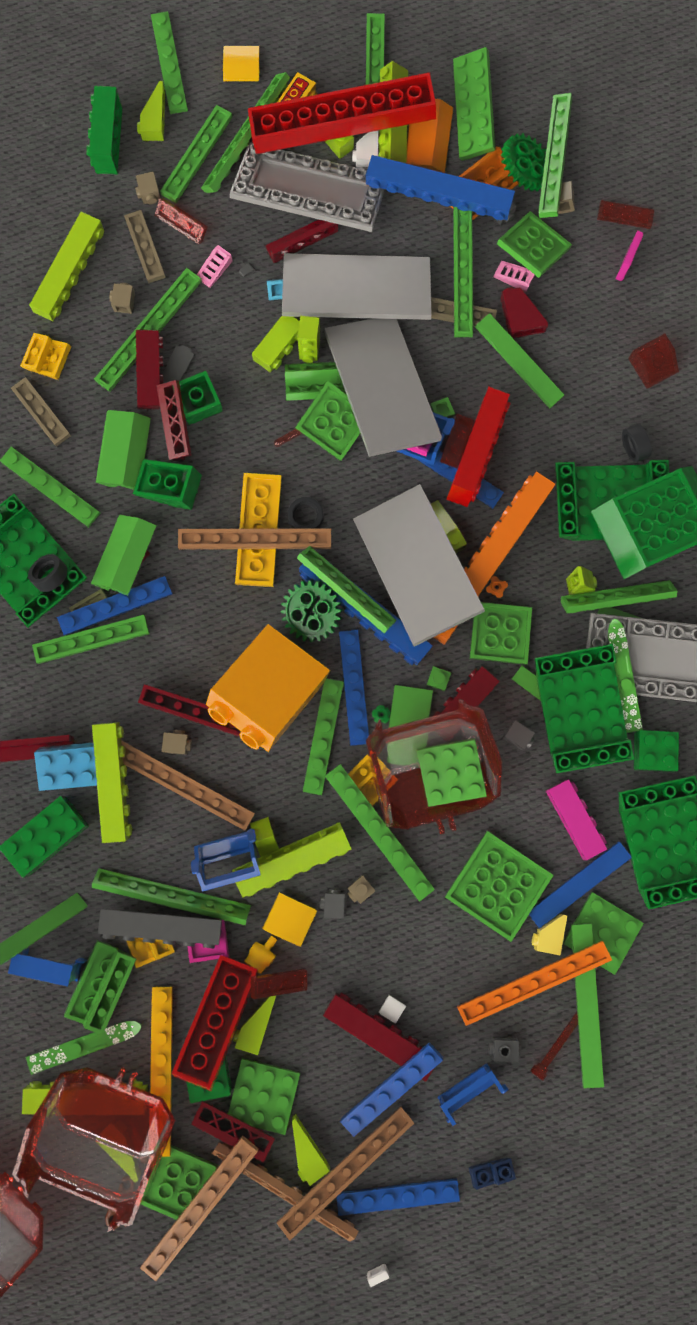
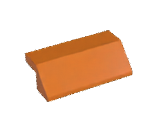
[406,99,453,173]
[451,146,518,220]

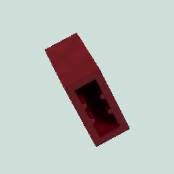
[500,287,548,338]

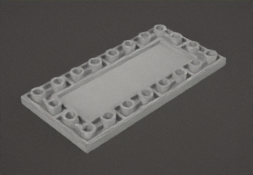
[230,142,385,232]
[282,253,432,320]
[324,318,442,457]
[353,484,485,647]
[586,613,697,702]

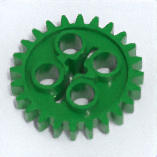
[501,133,546,192]
[280,580,343,642]

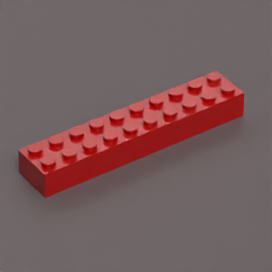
[248,72,436,154]

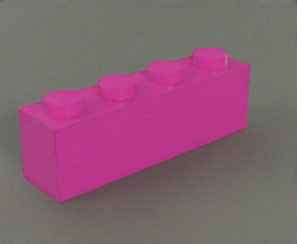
[546,779,607,860]

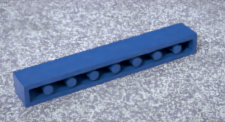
[366,155,515,220]
[299,564,432,666]

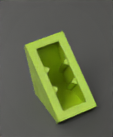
[250,817,279,857]

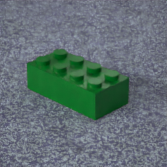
[87,86,123,174]
[0,796,89,878]

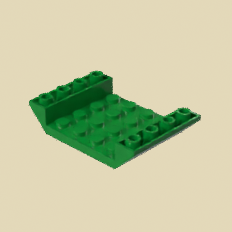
[555,460,669,541]
[590,466,697,580]
[0,493,87,628]
[535,644,634,773]
[619,776,697,910]

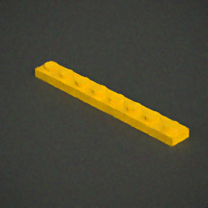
[149,987,173,1157]

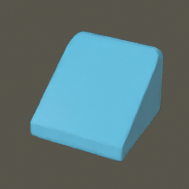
[267,279,283,300]

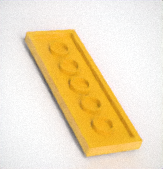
[235,473,282,587]

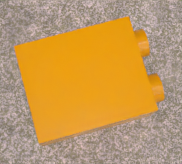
[206,624,330,752]

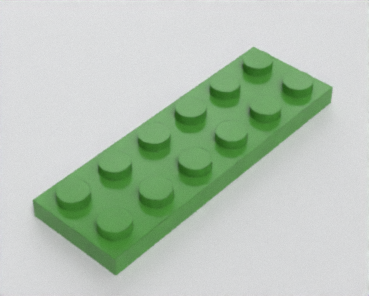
[453,47,495,161]

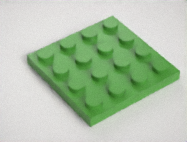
[445,831,553,942]

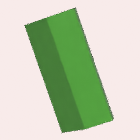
[285,362,347,401]
[96,410,151,490]
[91,515,157,596]
[64,940,136,1035]

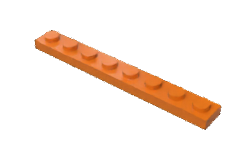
[457,940,612,1026]

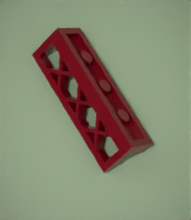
[265,219,338,263]
[157,380,191,461]
[0,735,74,762]
[191,1101,275,1162]

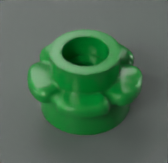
[372,705,391,724]

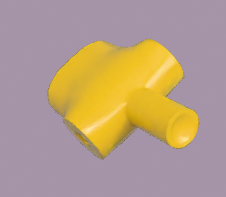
[244,936,277,974]

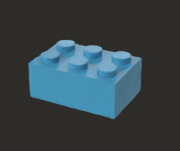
[34,743,97,791]

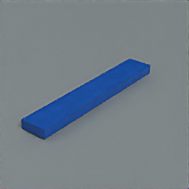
[529,841,632,929]

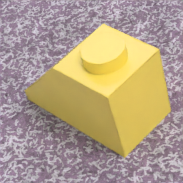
[532,914,567,956]

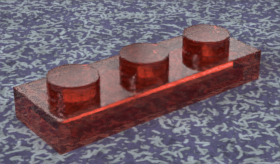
[154,198,208,244]
[597,200,654,229]
[440,414,474,468]
[251,969,307,999]

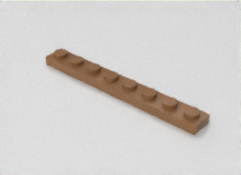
[178,529,331,549]
[121,740,255,831]
[276,1107,414,1240]
[140,1135,259,1281]
[212,1142,359,1241]

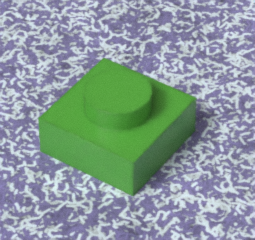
[430,397,455,418]
[427,666,451,691]

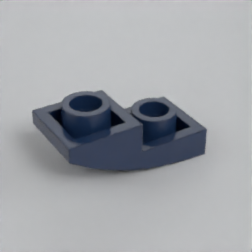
[469,1158,516,1190]

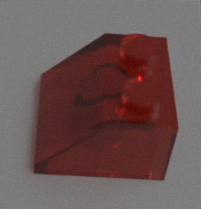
[628,334,679,389]

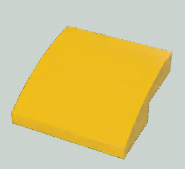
[223,46,260,81]
[20,333,71,380]
[348,752,398,807]
[262,892,317,947]
[126,937,175,968]

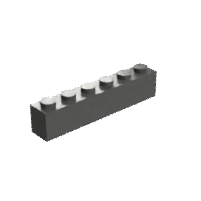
[98,909,222,948]

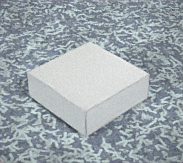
[379,995,406,1024]
[367,1264,389,1287]

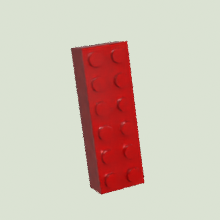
[446,387,510,507]
[171,955,258,1091]

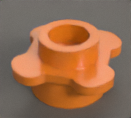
[486,576,508,598]

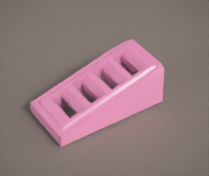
[197,245,233,288]
[494,261,535,292]

